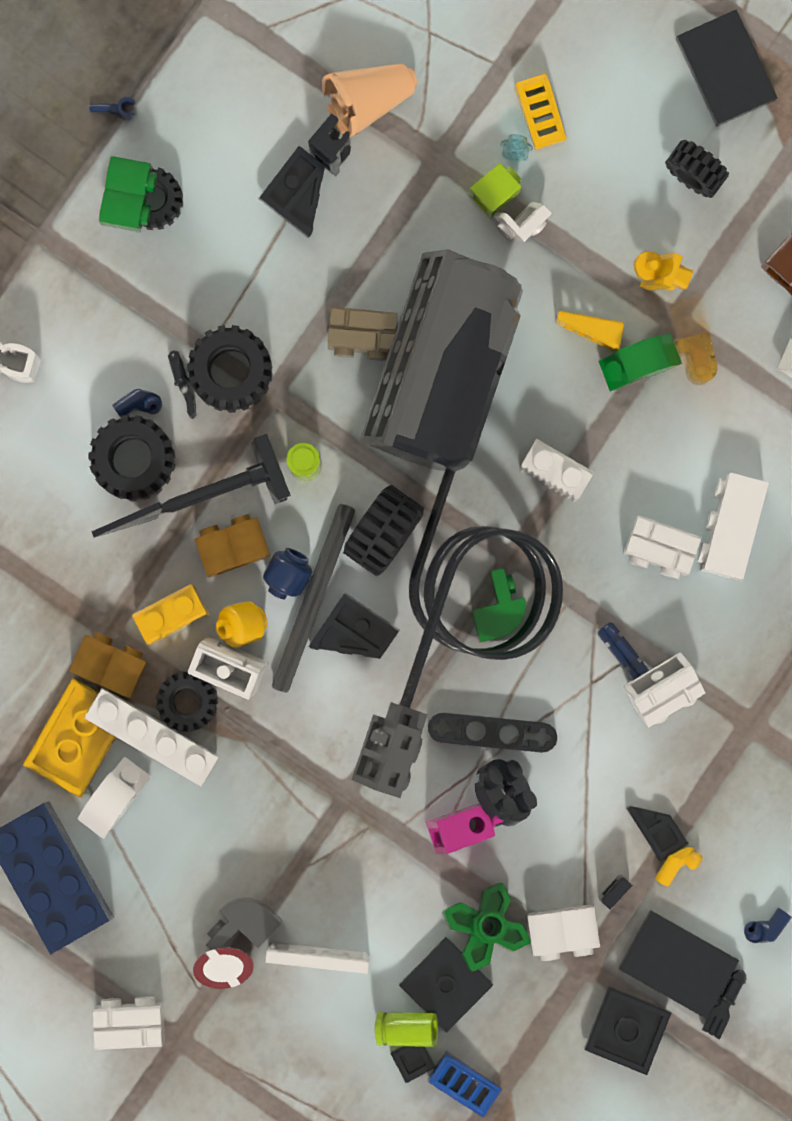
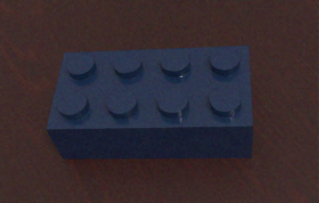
[0,801,114,955]

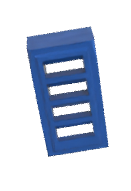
[428,1051,502,1117]

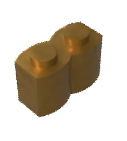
[194,514,271,578]
[69,631,148,698]

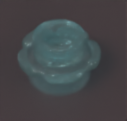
[500,134,533,161]

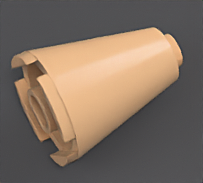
[322,63,418,138]

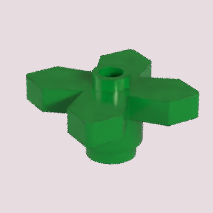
[442,883,531,971]

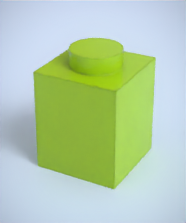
[469,163,522,219]

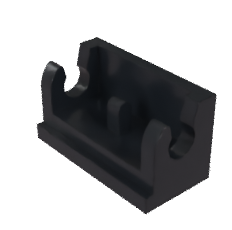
[308,113,351,177]

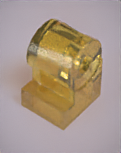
[675,332,718,385]

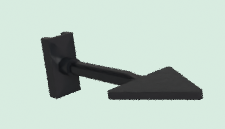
[91,434,291,538]

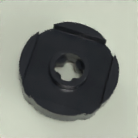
[475,759,537,826]

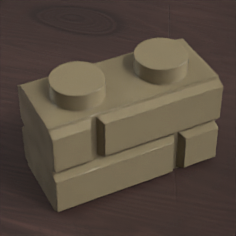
[327,307,398,361]

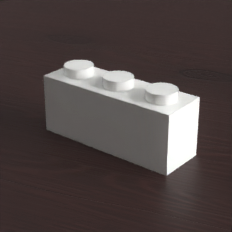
[697,472,769,581]

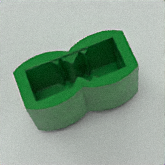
[99,156,157,232]

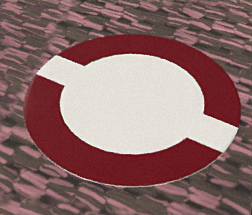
[193,948,254,989]

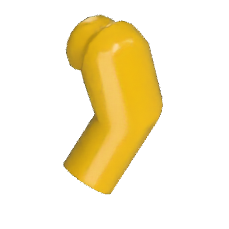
[655,847,703,887]

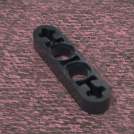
[428,713,558,753]

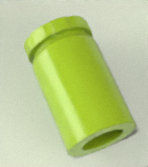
[286,443,322,481]
[374,1012,438,1047]

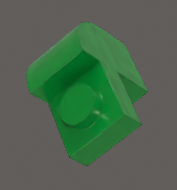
[598,333,682,392]
[472,568,526,643]

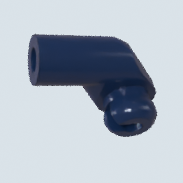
[112,389,162,418]
[744,907,792,943]

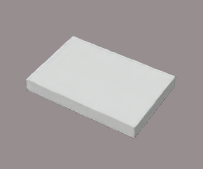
[265,942,370,974]

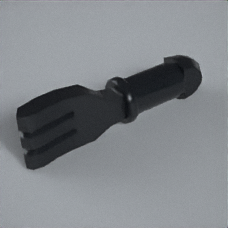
[168,350,197,419]
[702,970,747,1040]

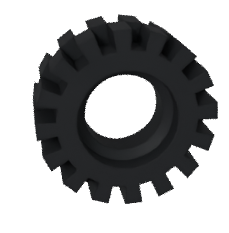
[665,140,729,198]
[142,166,183,230]
[156,672,218,732]

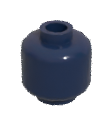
[263,548,312,600]

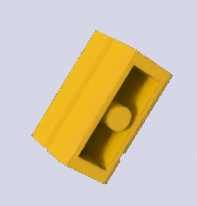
[132,584,210,645]

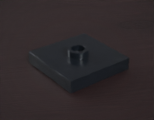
[399,937,493,1033]
[584,986,672,1075]

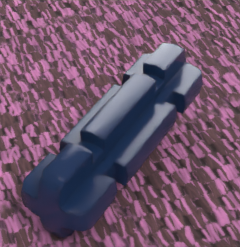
[597,622,649,680]

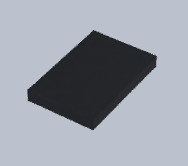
[676,9,778,127]
[618,910,739,1019]

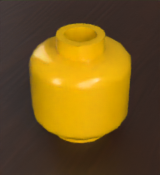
[216,601,268,648]

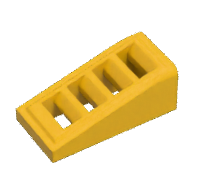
[514,73,567,151]
[555,311,624,352]

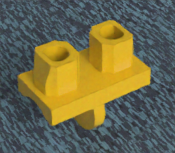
[634,251,693,291]

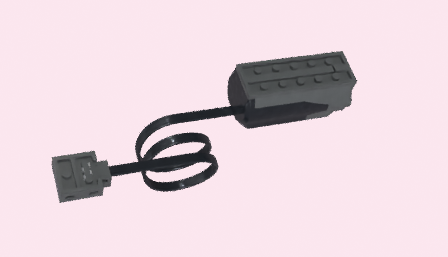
[351,249,563,798]

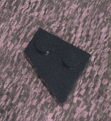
[258,146,325,238]
[308,593,400,659]

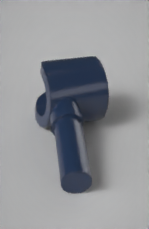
[89,97,135,120]

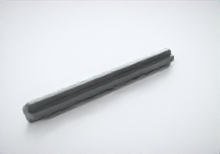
[272,504,355,693]

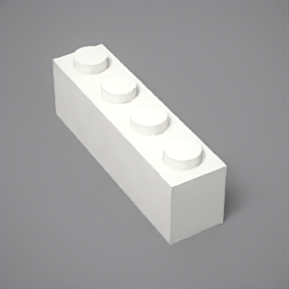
[84,687,218,787]

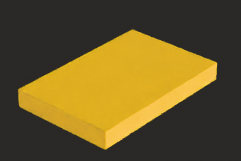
[23,678,116,798]

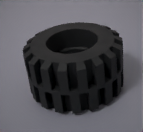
[187,325,273,413]
[88,415,176,501]
[343,485,424,576]

